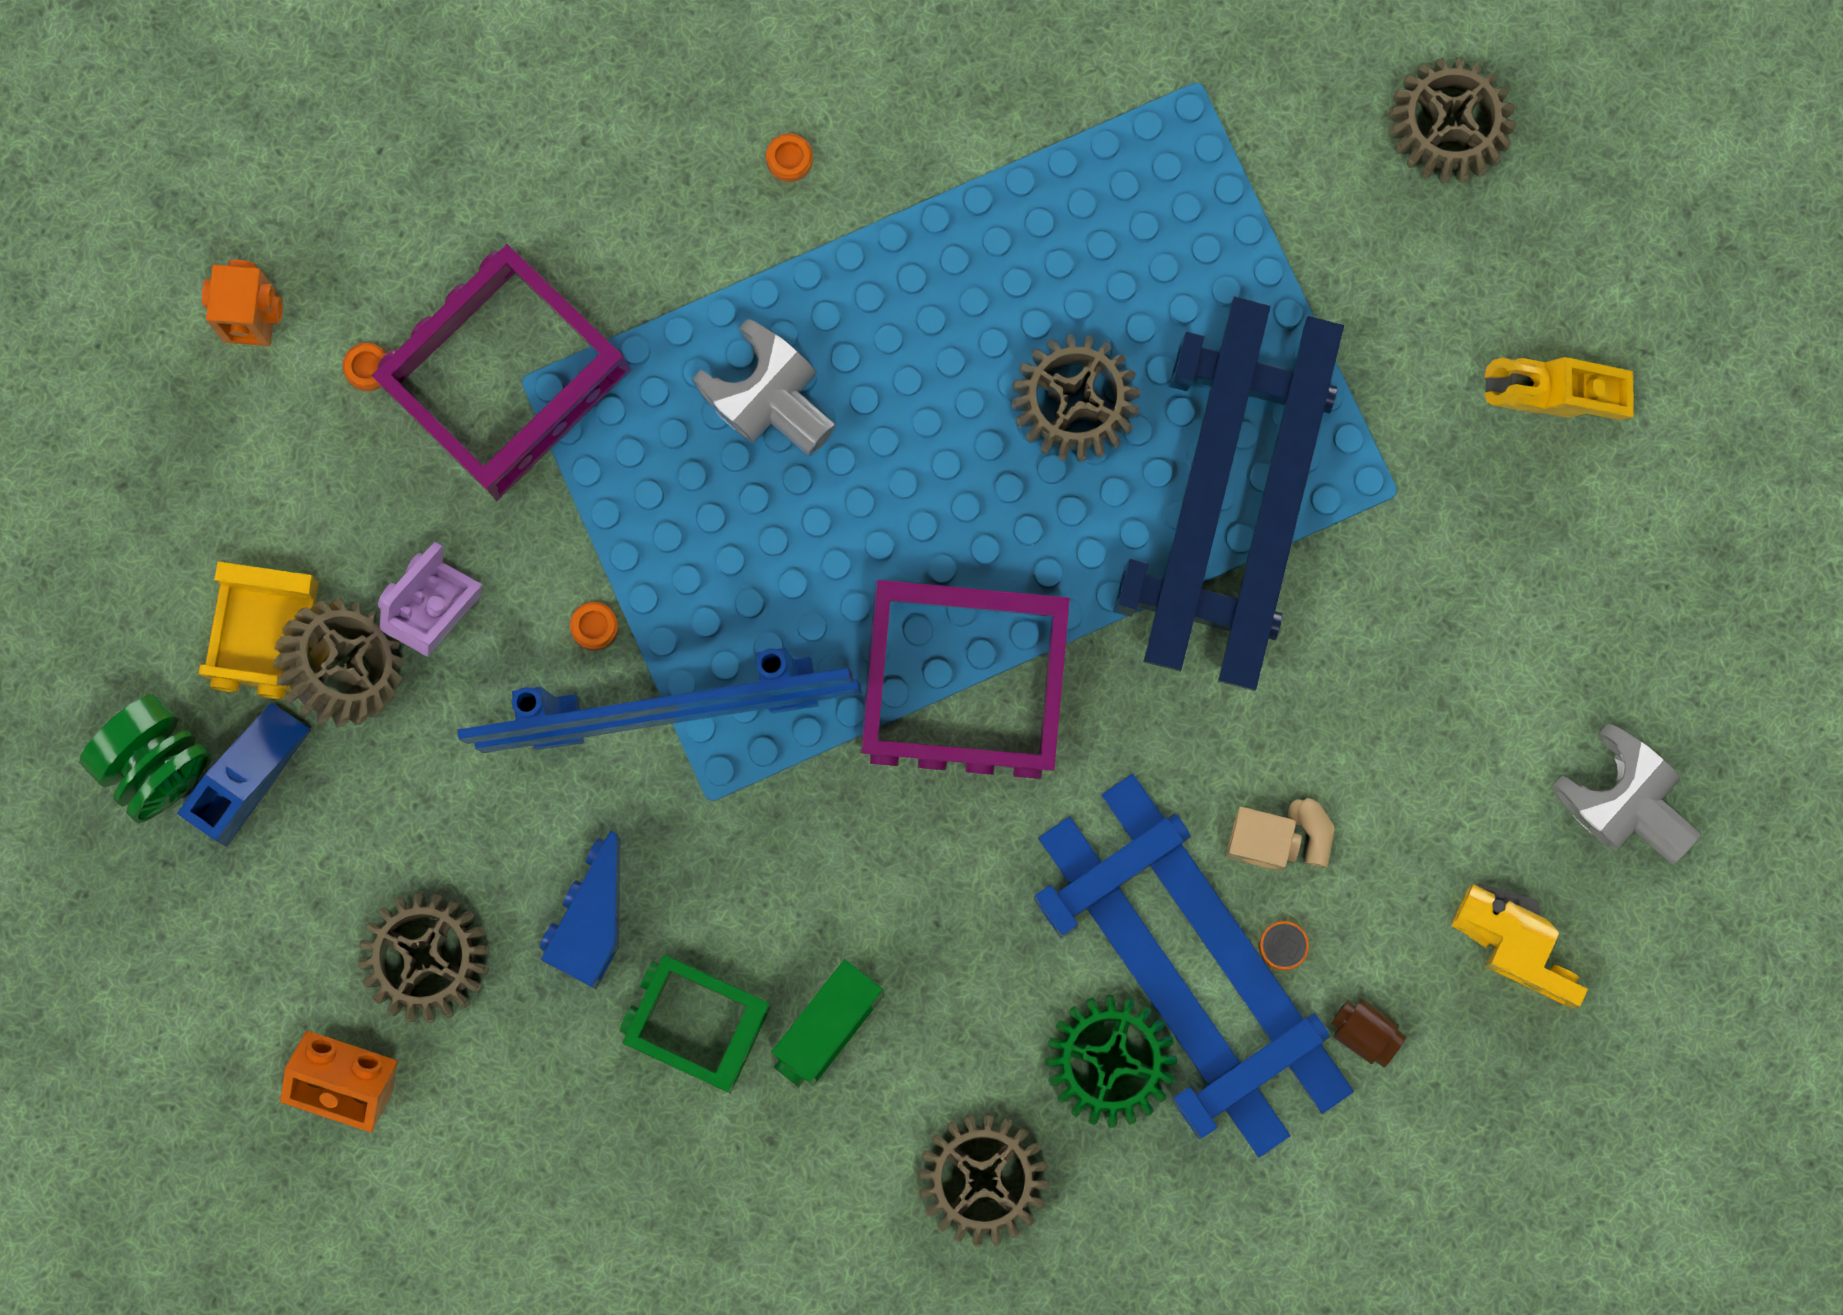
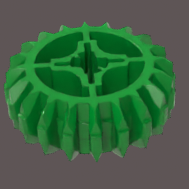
[1045,995,1177,1128]

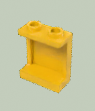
[198,561,319,700]

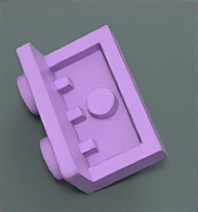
[378,542,482,657]

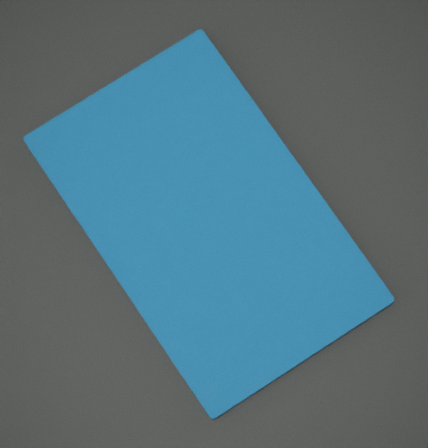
[522,83,1397,801]

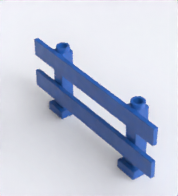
[457,648,862,753]
[1034,774,1354,1158]

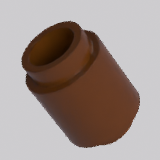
[1331,998,1406,1068]

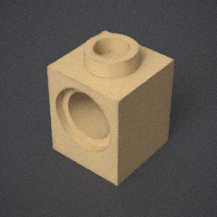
[1225,806,1302,872]

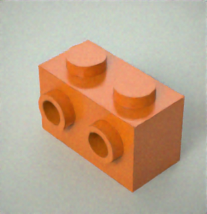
[202,260,283,346]
[280,1030,398,1133]

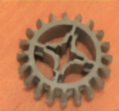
[1388,57,1516,184]
[1012,334,1140,463]
[272,598,404,728]
[358,892,490,1023]
[917,1113,1049,1246]

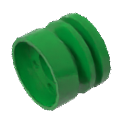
[79,694,212,824]

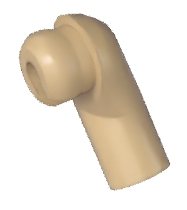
[1288,798,1335,868]

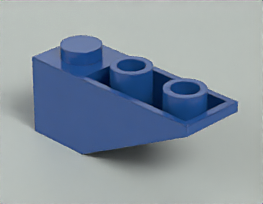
[177,702,311,847]
[539,831,621,990]

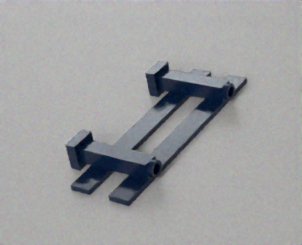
[1113,296,1344,691]

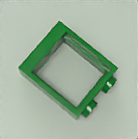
[619,954,772,1094]
[771,958,885,1088]

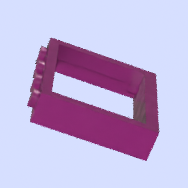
[371,244,632,501]
[860,580,1070,779]

